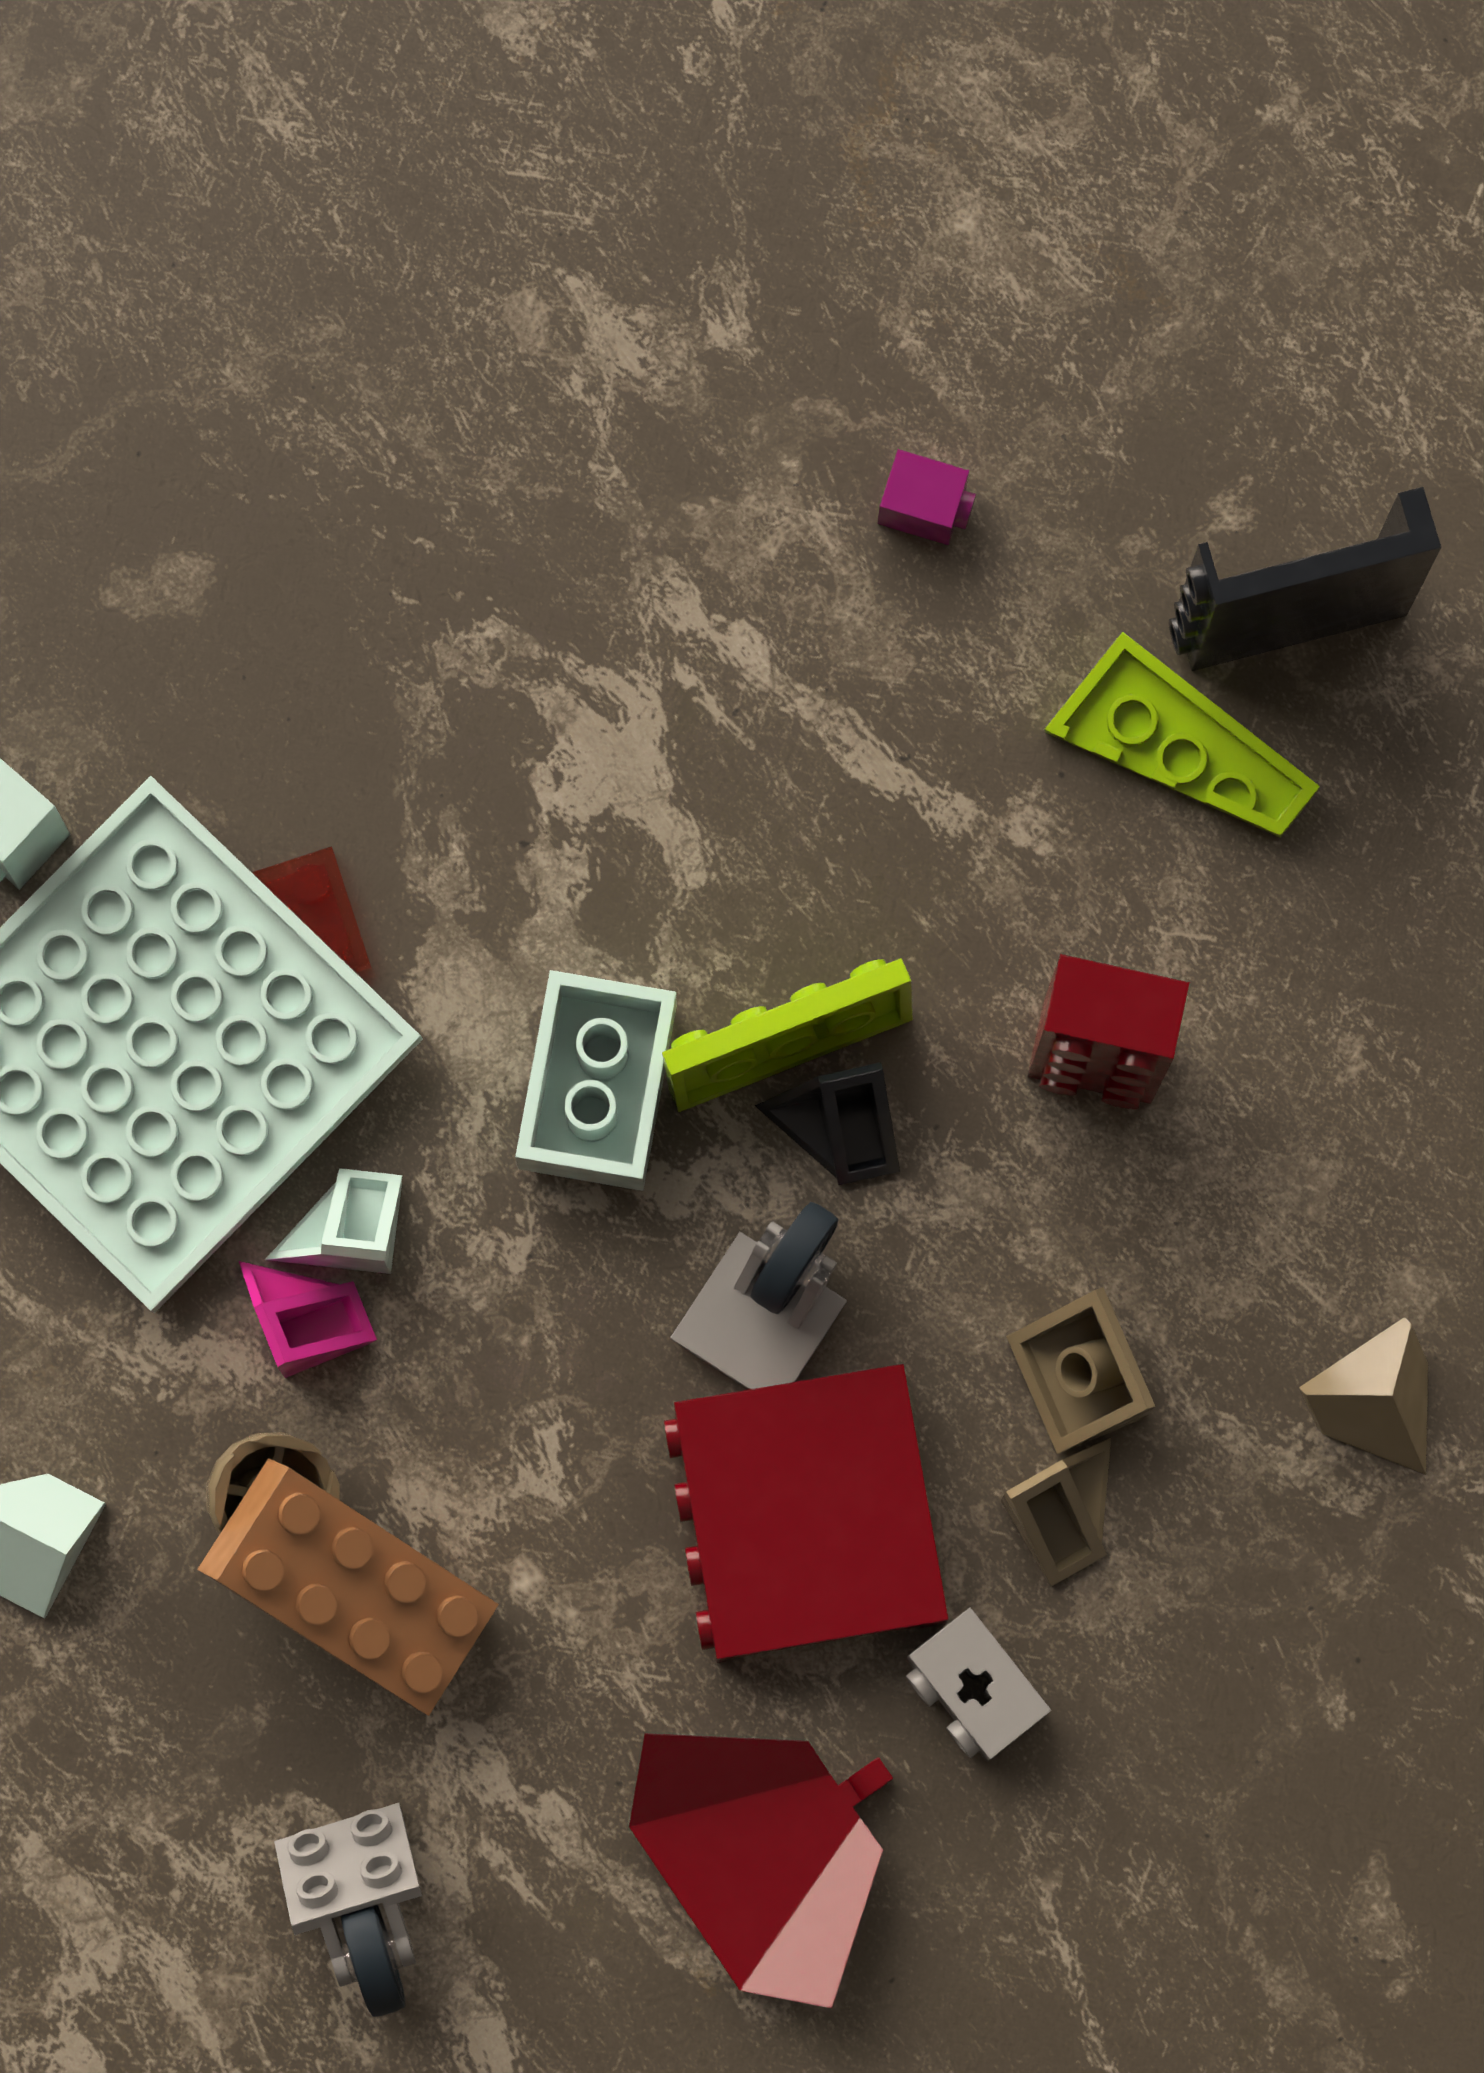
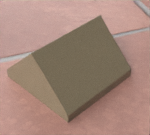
[1006,1287,1155,1454]

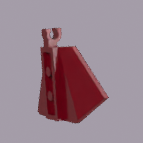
[629,1733,893,2008]

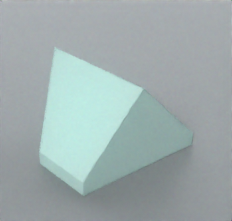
[265,1168,402,1274]
[0,1474,106,1619]

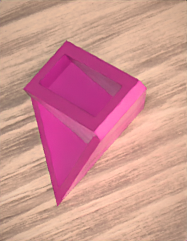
[239,1261,377,1378]

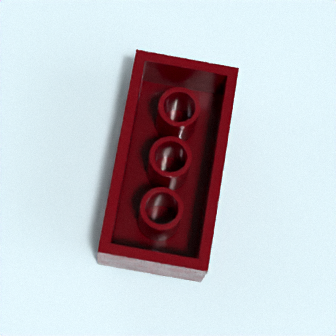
[1027,954,1190,1109]

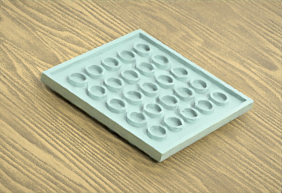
[0,776,423,1313]

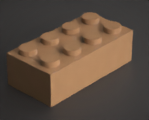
[197,1458,499,1716]

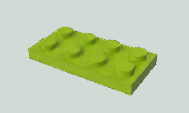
[662,958,913,1113]

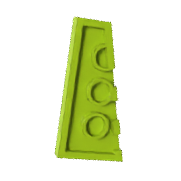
[1044,632,1320,838]

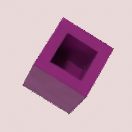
[877,449,976,545]

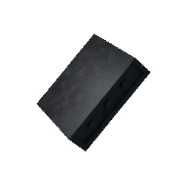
[1169,487,1441,671]

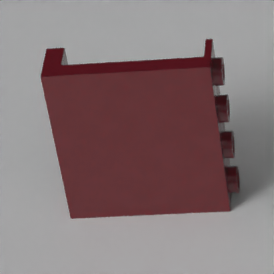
[664,1364,949,1663]

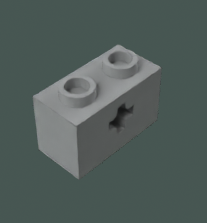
[906,1607,1052,1762]

